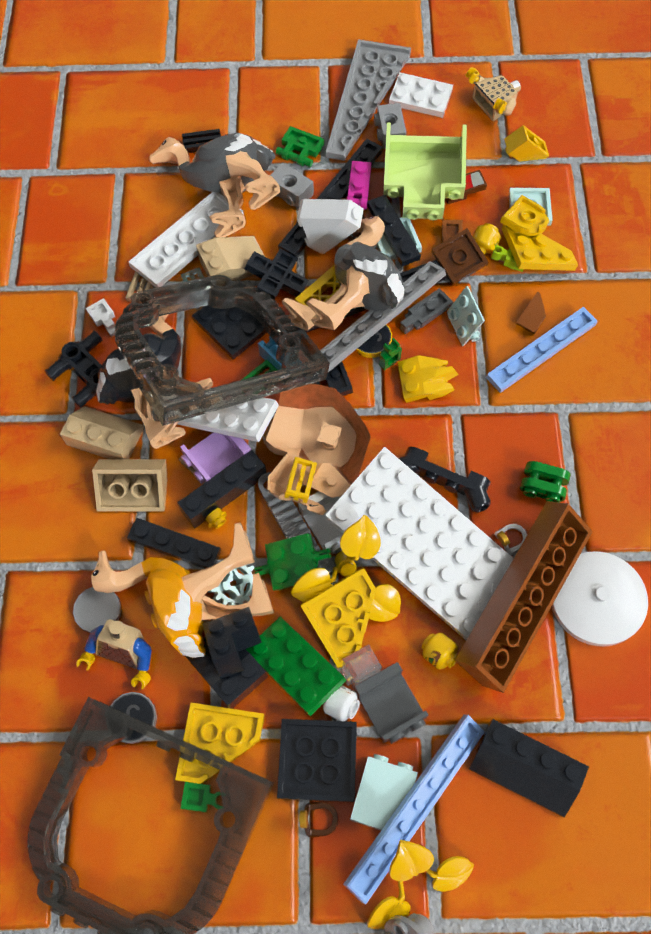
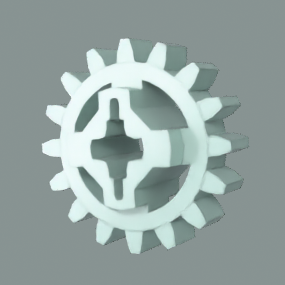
[208,559,254,605]

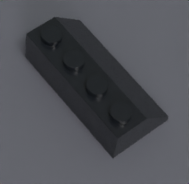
[469,719,589,817]

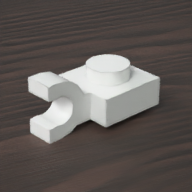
[86,298,119,337]

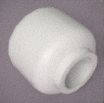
[323,686,360,721]

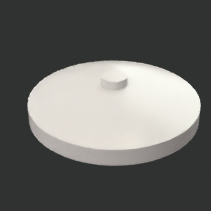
[551,551,648,646]

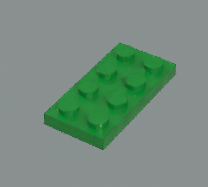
[246,616,346,716]

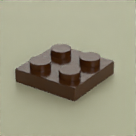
[431,228,489,285]

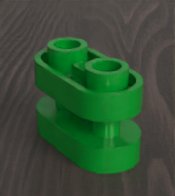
[520,461,571,502]

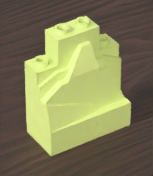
[384,123,467,220]

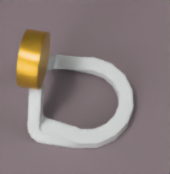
[494,524,527,556]

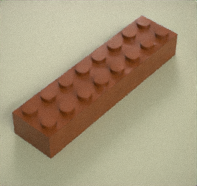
[455,501,593,693]

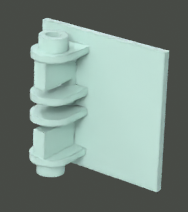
[447,286,485,346]

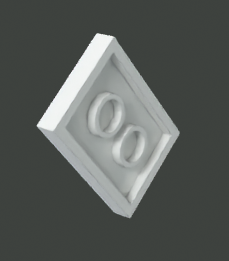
[389,73,453,118]

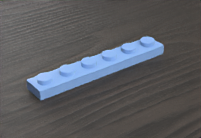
[486,307,598,393]

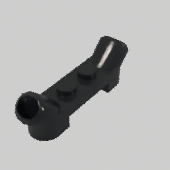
[398,447,491,513]

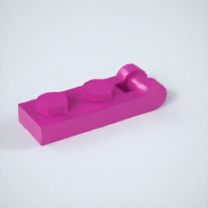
[347,161,372,210]

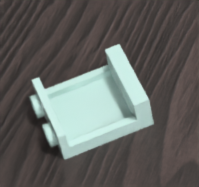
[350,754,418,830]

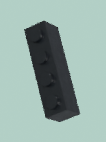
[177,449,267,528]

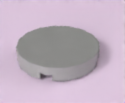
[73,587,122,633]

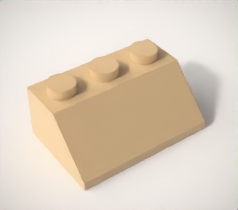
[60,406,144,459]
[92,459,167,511]

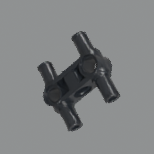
[45,331,103,408]

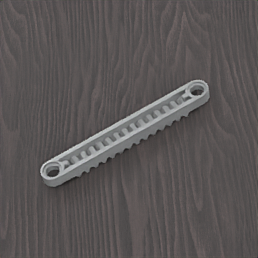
[258,472,338,585]

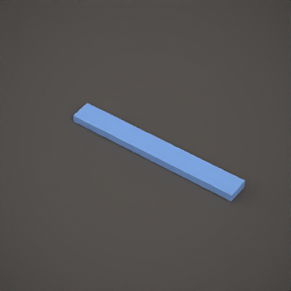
[343,715,485,904]

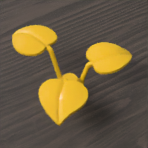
[291,515,401,622]
[367,840,474,930]

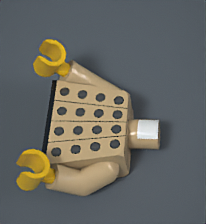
[465,67,521,121]

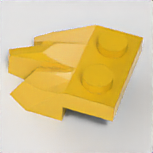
[398,355,459,403]

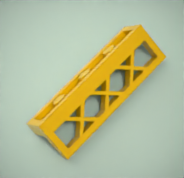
[294,266,341,306]

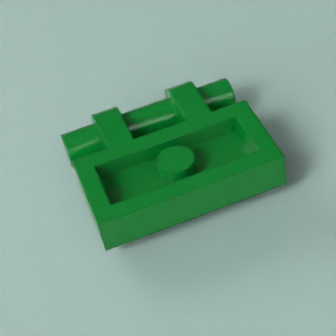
[276,126,324,167]

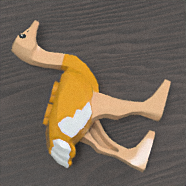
[91,522,274,658]

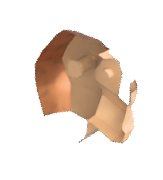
[262,383,371,515]

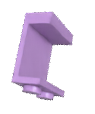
[180,433,251,484]

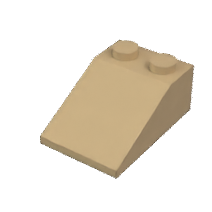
[196,236,264,290]

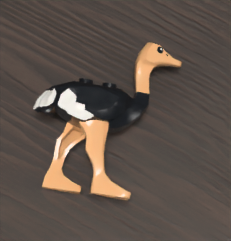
[96,298,219,449]

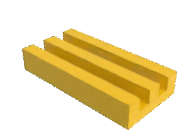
[284,457,317,503]

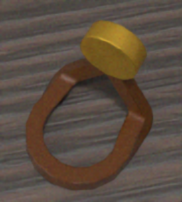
[299,802,338,837]

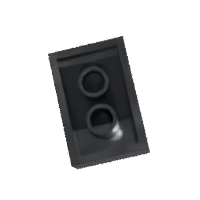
[185,636,268,709]

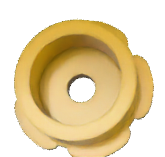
[205,508,227,529]

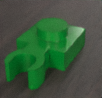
[379,338,402,371]
[180,782,228,812]

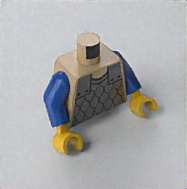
[76,619,152,689]

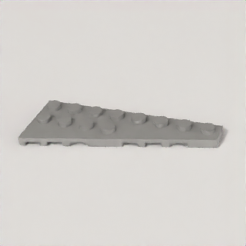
[326,39,411,161]

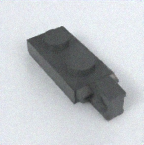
[400,288,453,334]

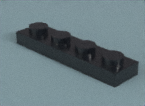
[367,195,421,267]
[127,518,222,569]

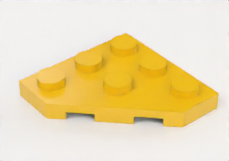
[502,224,578,271]
[301,567,376,668]
[175,703,265,784]

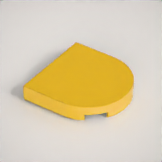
[500,195,549,236]

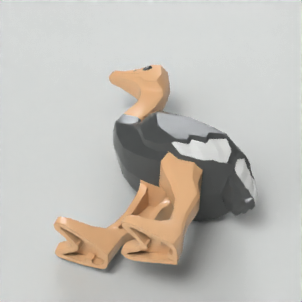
[149,133,280,238]
[282,216,405,331]

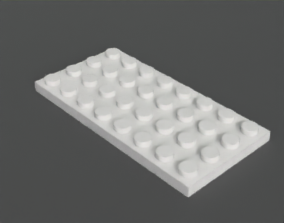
[324,447,514,640]

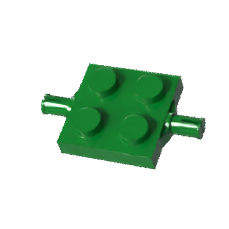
[254,533,331,591]

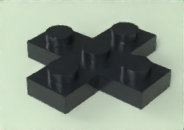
[245,249,309,302]

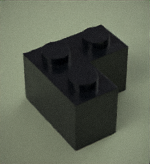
[202,607,262,679]

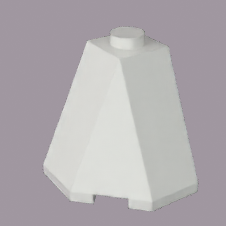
[297,199,364,254]

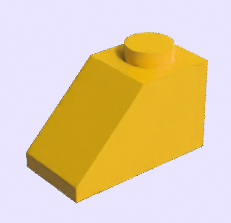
[504,125,549,162]

